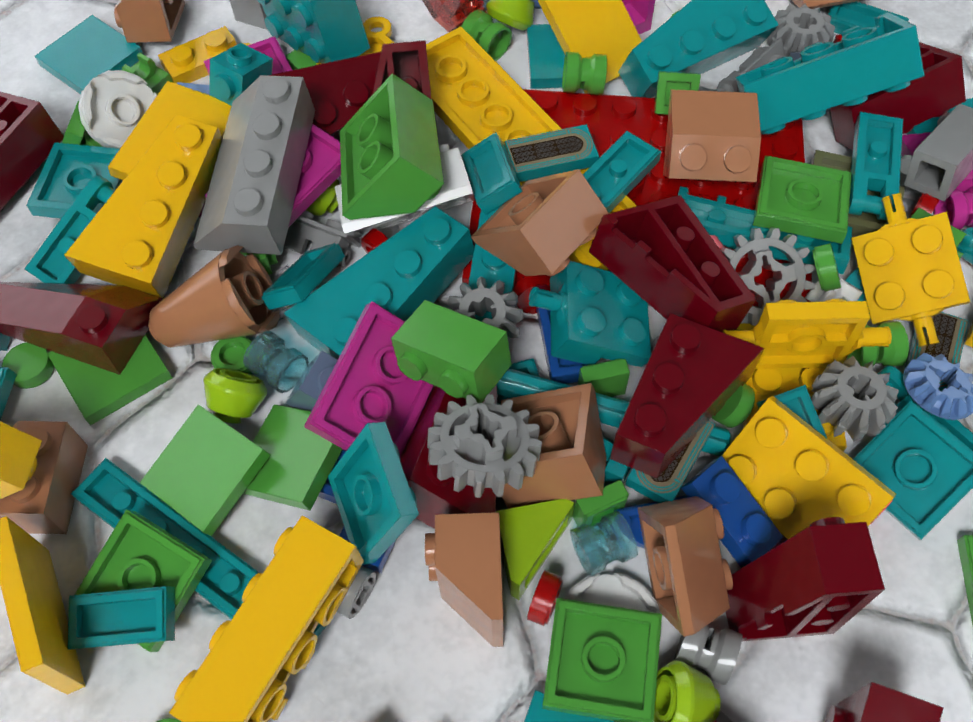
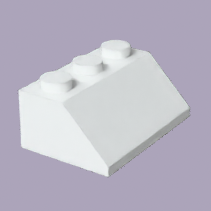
[335,144,474,238]

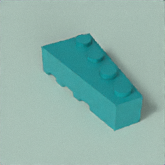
[618,0,779,98]

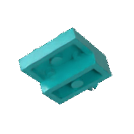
[529,261,651,368]

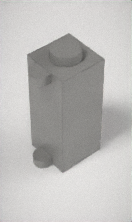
[900,104,973,201]

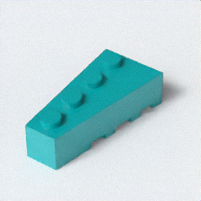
[736,12,925,134]
[283,206,474,360]

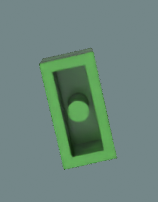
[391,300,512,403]

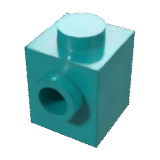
[209,43,273,106]

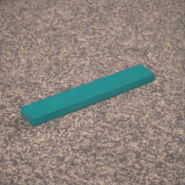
[71,458,326,637]

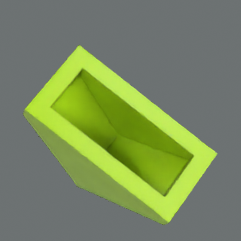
[496,498,575,600]

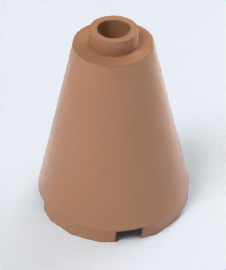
[148,245,280,348]

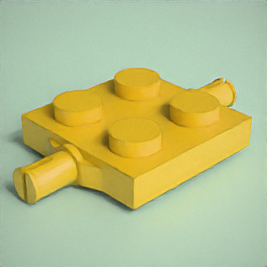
[851,193,971,347]
[723,299,892,369]

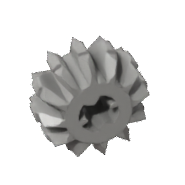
[766,3,835,57]
[447,276,523,338]
[811,356,899,442]

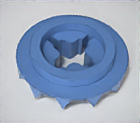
[903,353,973,420]

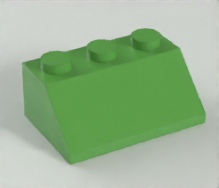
[340,73,444,220]

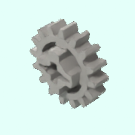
[721,228,816,326]
[427,394,542,498]

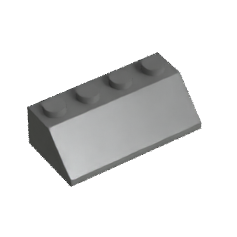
[193,75,315,255]

